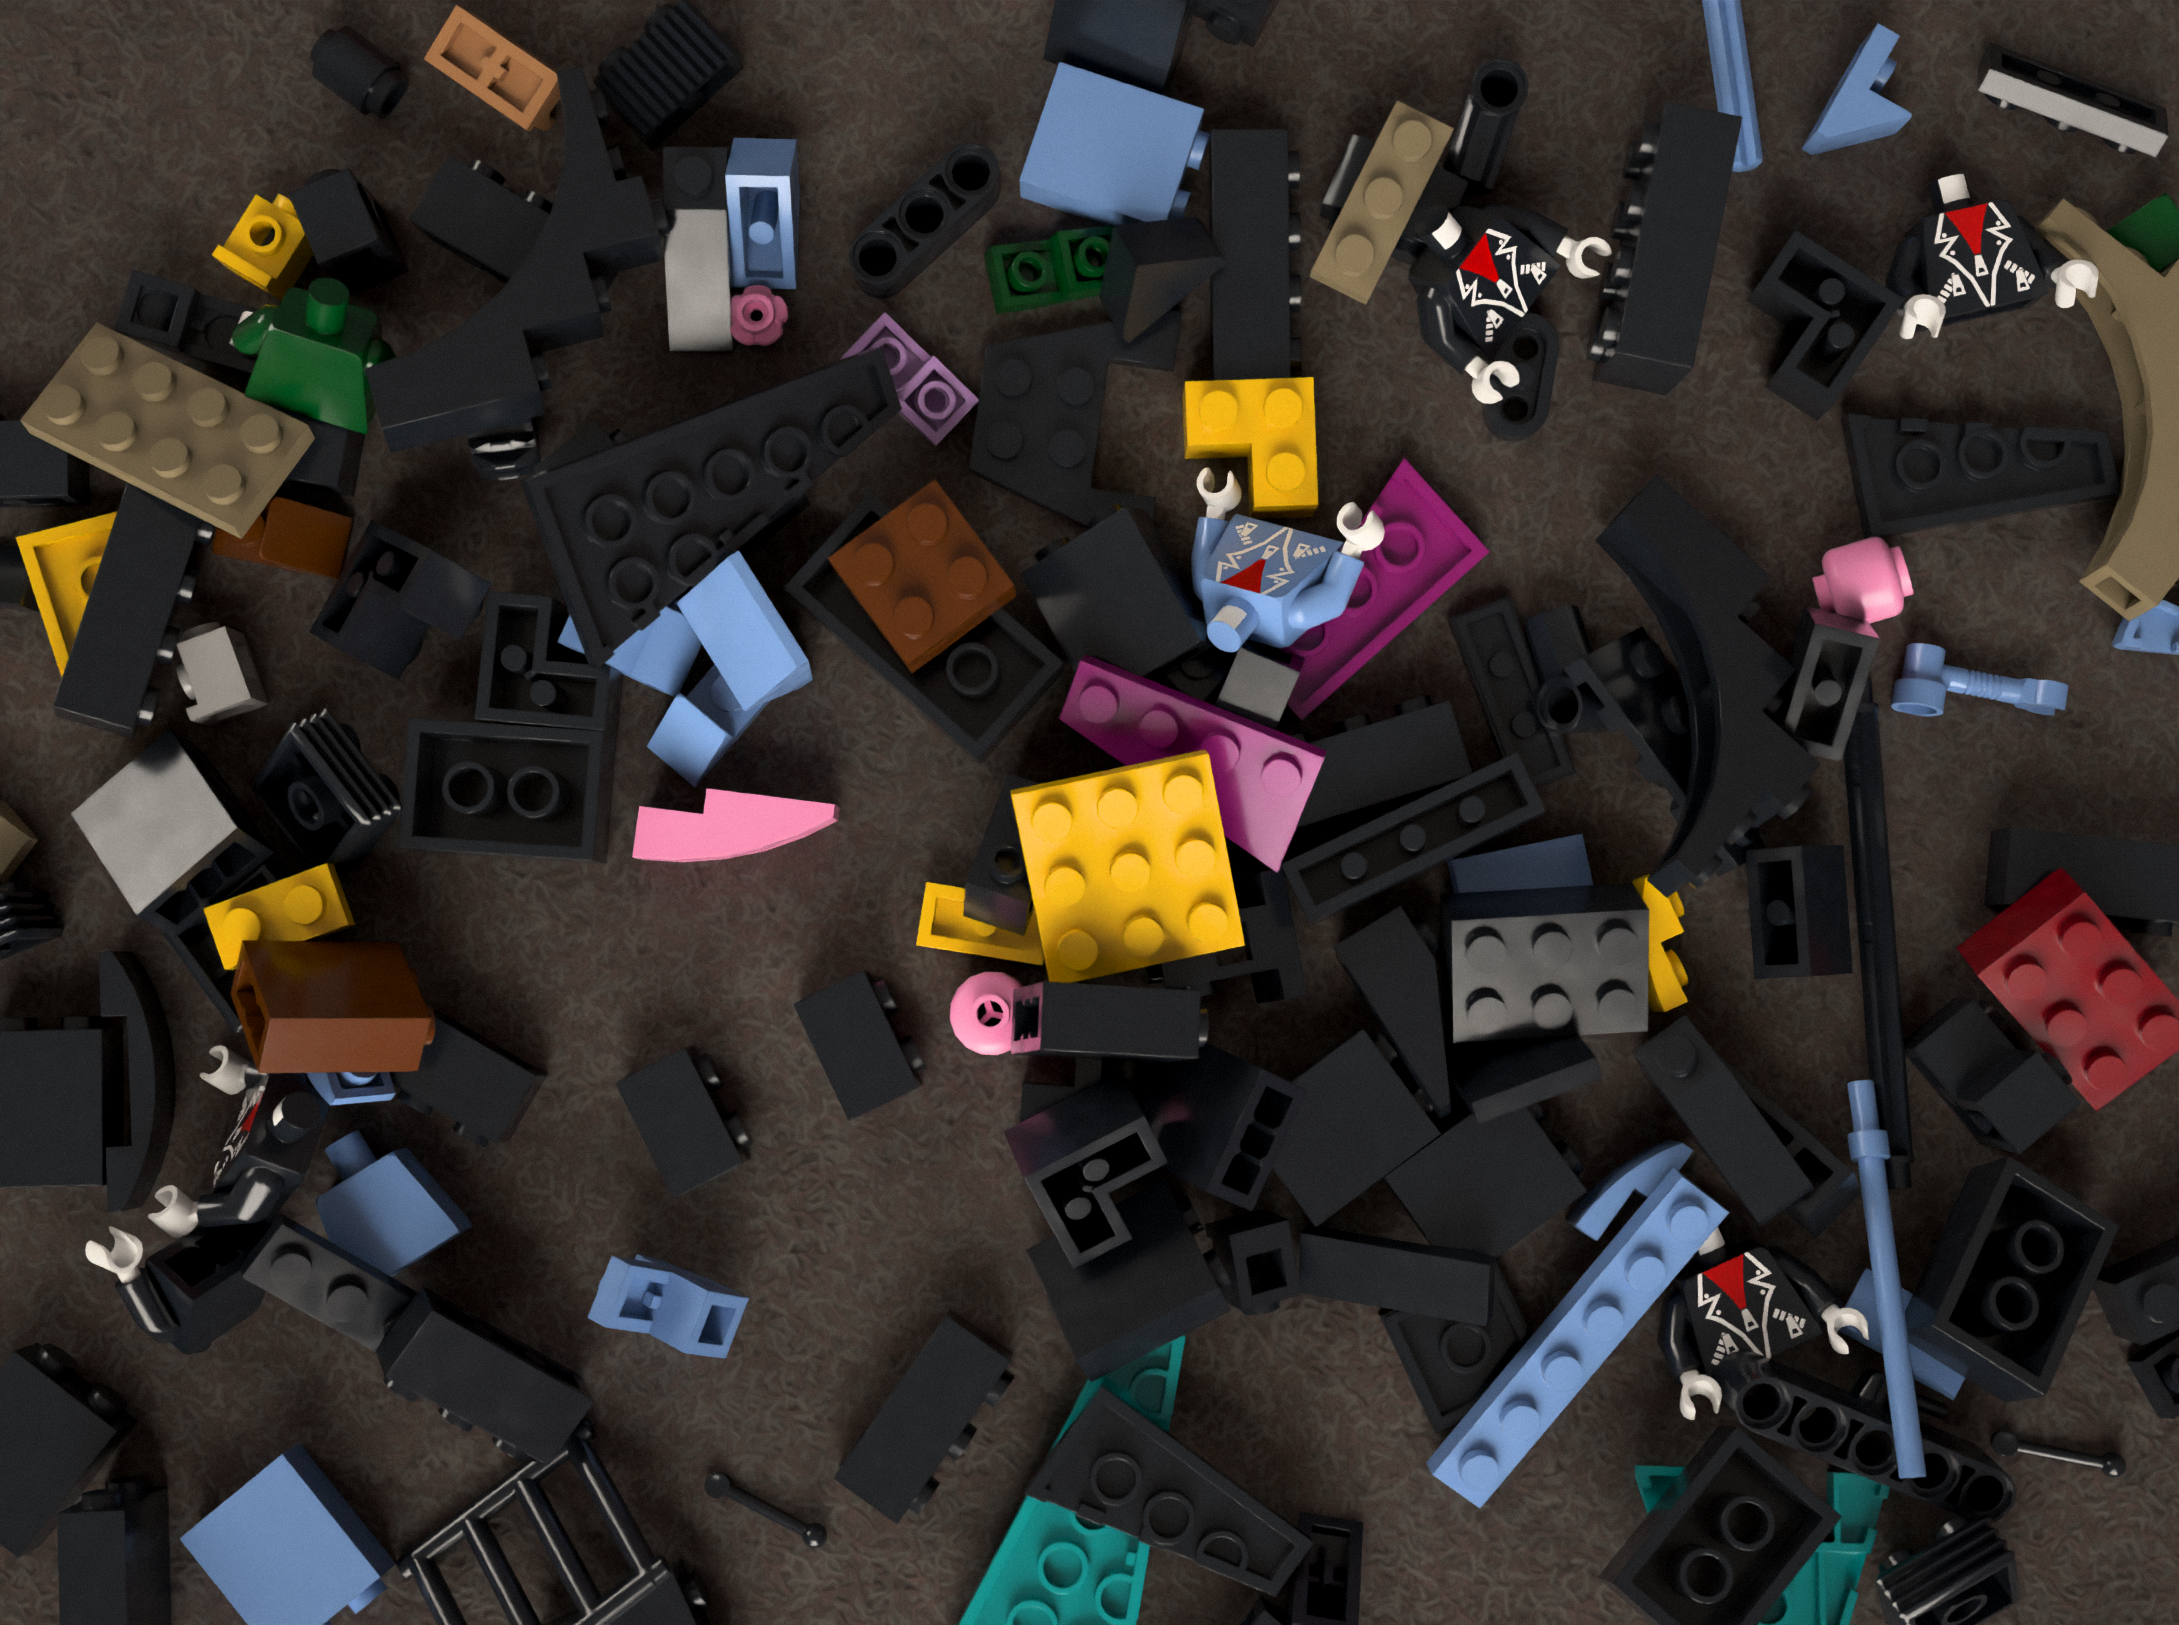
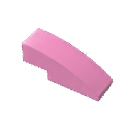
[632,789,840,862]

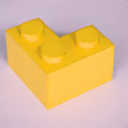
[1182,377,1319,519]

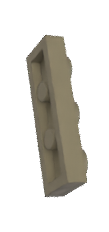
[1309,100,1454,305]

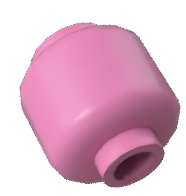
[1812,537,1913,624]
[950,972,1024,1055]

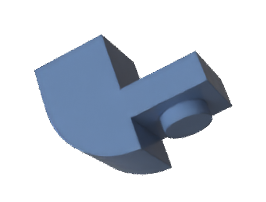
[588,1254,749,1359]

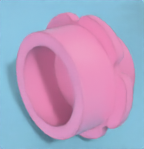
[730,285,788,346]

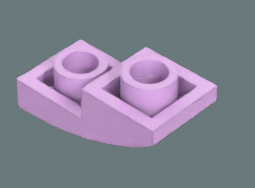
[840,312,979,446]

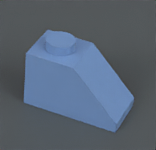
[725,138,800,289]

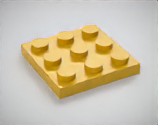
[1010,749,1245,983]

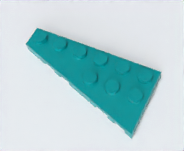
[957,1335,1185,1625]

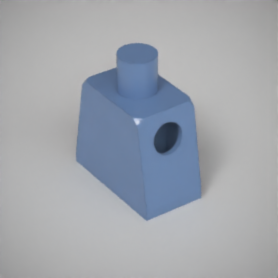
[315,1130,473,1277]

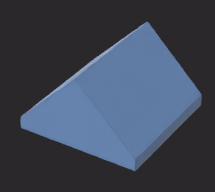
[676,551,813,711]

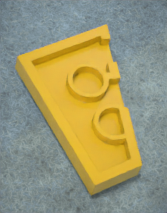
[16,511,117,724]

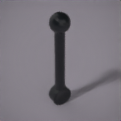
[1990,1430,2126,1478]
[704,1471,828,1549]

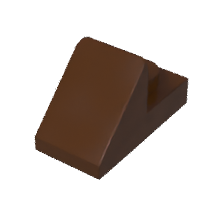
[211,496,354,580]

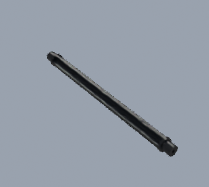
[1844,678,1915,1189]

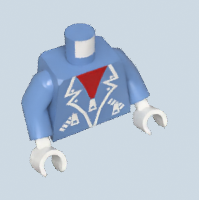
[1191,467,1385,653]

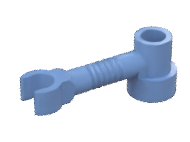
[1891,643,2069,717]

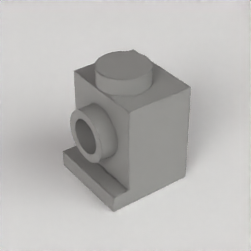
[177,622,269,726]

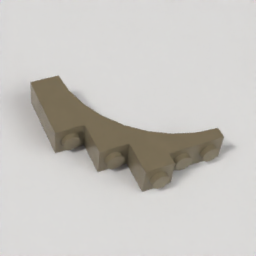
[2035,198,2179,621]

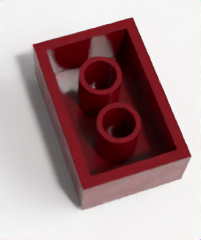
[1956,867,2179,1111]

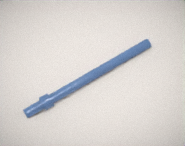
[1847,1080,1927,1478]

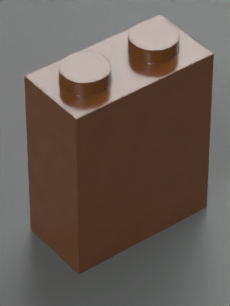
[231,940,435,1073]

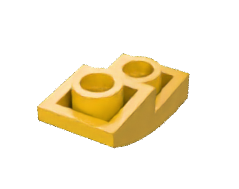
[1633,874,1688,1012]

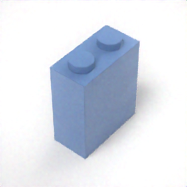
[1019,62,1211,226]
[179,1444,396,1625]

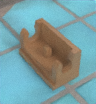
[424,5,561,132]

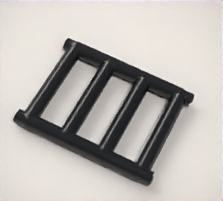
[396,1418,674,1625]

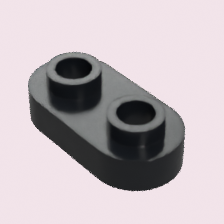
[1482,313,1560,442]

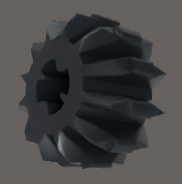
[468,417,541,482]

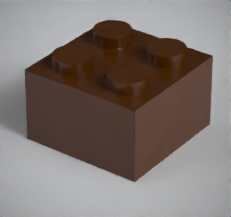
[828,479,1016,673]

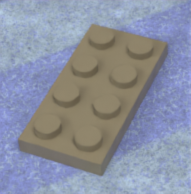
[20,322,315,539]

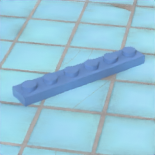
[1426,1167,1729,1508]

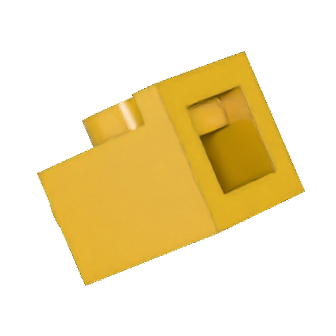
[212,194,313,301]

